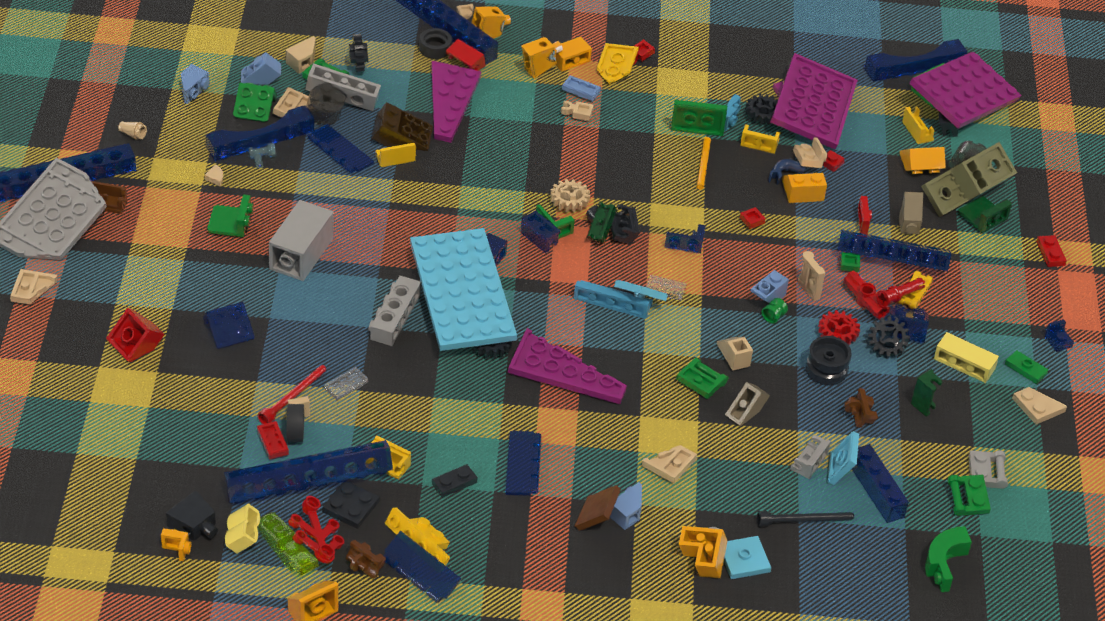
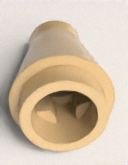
[118,121,147,140]

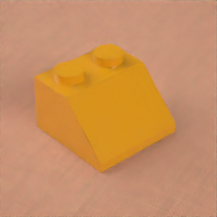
[900,147,946,174]
[781,173,827,203]
[288,580,338,621]

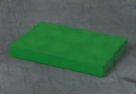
[671,100,728,136]

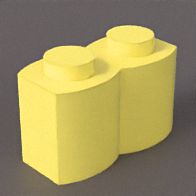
[225,504,260,553]

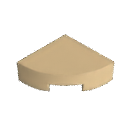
[456,4,473,21]
[205,165,223,186]

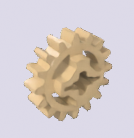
[550,179,590,212]

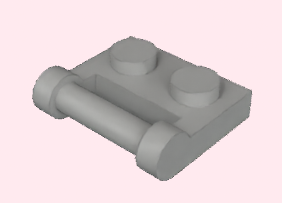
[969,450,1008,489]

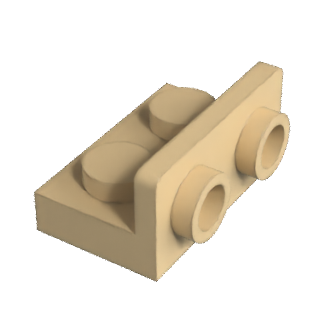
[793,137,827,168]

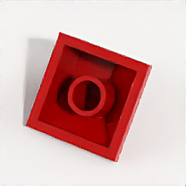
[106,307,165,362]

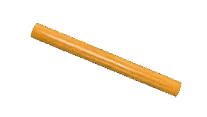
[697,137,711,190]

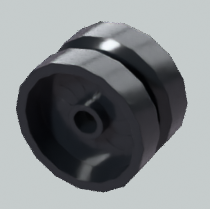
[806,336,852,385]

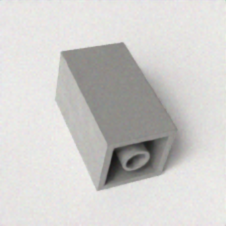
[269,200,334,281]

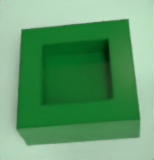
[840,252,860,272]

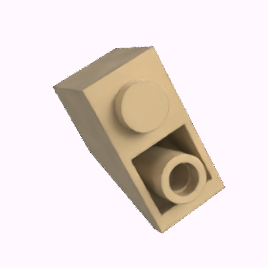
[286,36,316,74]
[717,337,753,371]

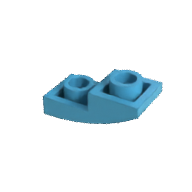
[724,94,741,131]

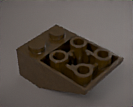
[371,102,433,151]

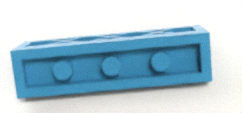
[574,280,653,319]

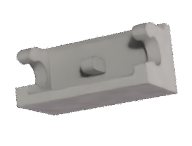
[790,435,831,479]

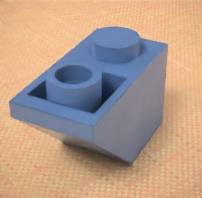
[241,52,281,84]
[181,64,210,104]
[750,270,789,303]
[610,482,642,530]

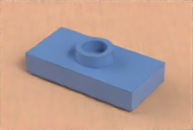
[562,75,601,101]

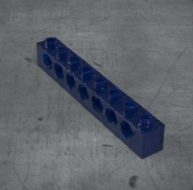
[396,0,498,65]
[0,143,136,202]
[224,440,393,503]

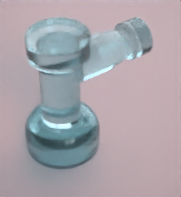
[249,143,276,169]

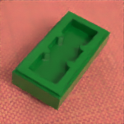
[1005,350,1048,384]

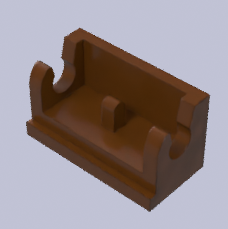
[91,181,127,214]

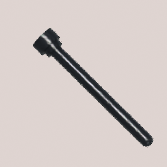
[757,511,854,527]

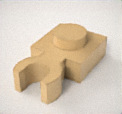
[561,101,594,121]

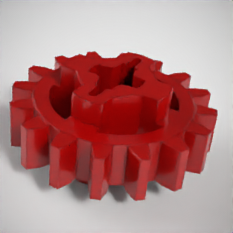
[818,310,860,345]

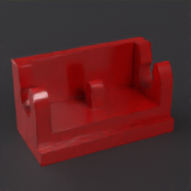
[446,39,486,71]

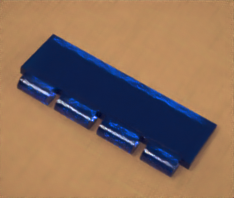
[308,124,374,173]
[506,431,542,495]
[384,531,462,603]

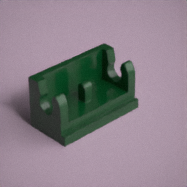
[587,201,617,244]
[911,369,942,417]

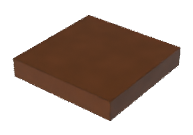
[575,485,621,531]

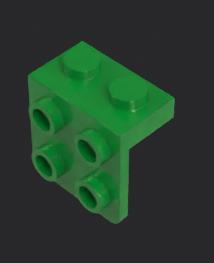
[233,83,277,122]
[207,195,254,237]

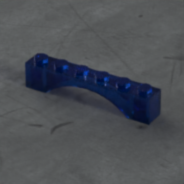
[864,39,968,82]
[205,105,314,161]

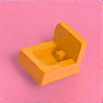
[161,528,191,561]

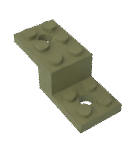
[921,142,1017,217]

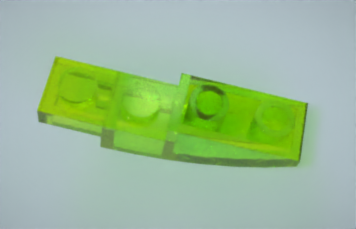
[258,511,319,576]

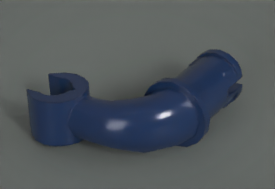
[768,158,806,185]

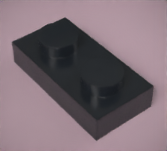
[432,464,478,498]

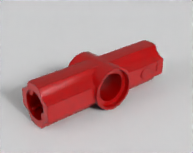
[843,271,890,320]

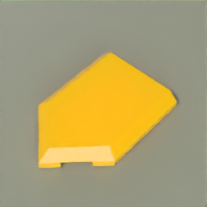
[597,43,639,84]

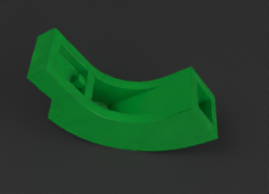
[925,526,972,592]

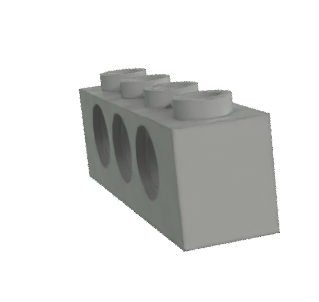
[305,63,381,111]
[368,276,421,346]

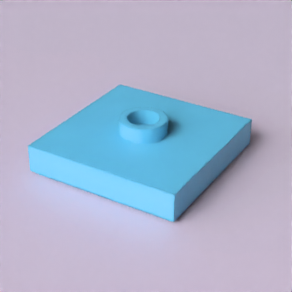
[614,280,668,301]
[828,431,859,485]
[724,536,771,579]

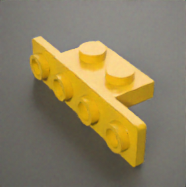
[385,507,450,574]

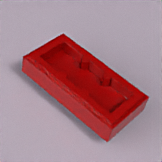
[857,196,872,234]
[257,421,289,460]

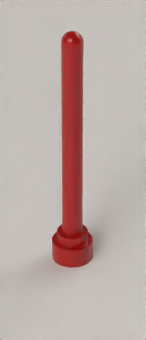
[257,365,326,424]

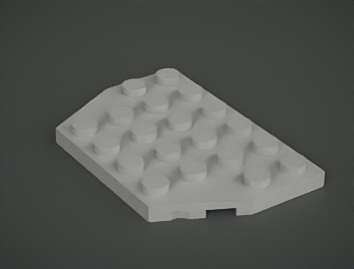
[0,157,107,260]

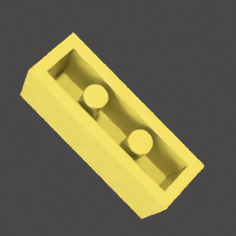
[934,332,999,383]

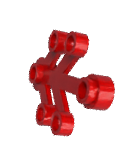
[288,496,344,564]

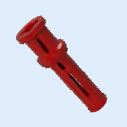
[876,278,925,307]

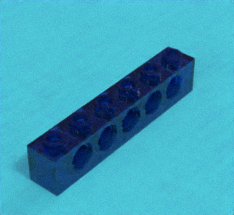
[838,229,952,271]

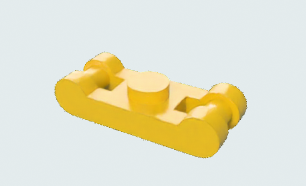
[897,270,933,310]

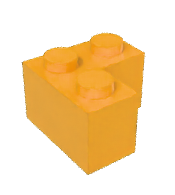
[679,526,728,578]

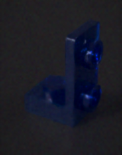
[665,224,706,253]

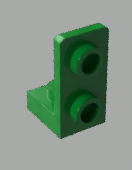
[535,204,575,240]

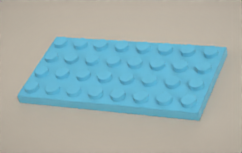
[410,228,517,351]

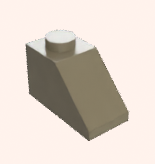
[899,192,923,234]
[725,382,770,426]

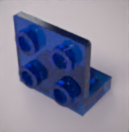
[203,302,255,349]
[888,304,929,343]

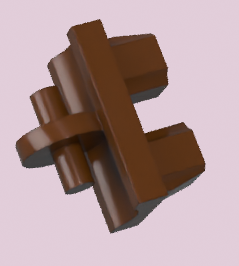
[844,388,878,428]
[346,540,386,579]

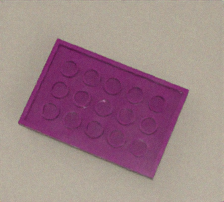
[909,52,1022,129]
[771,53,858,149]

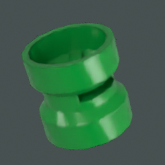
[761,298,788,324]

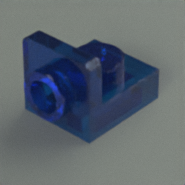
[1044,319,1074,352]

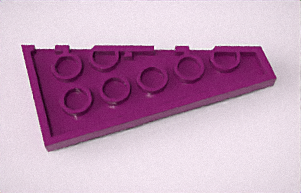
[431,61,482,143]
[508,328,627,404]

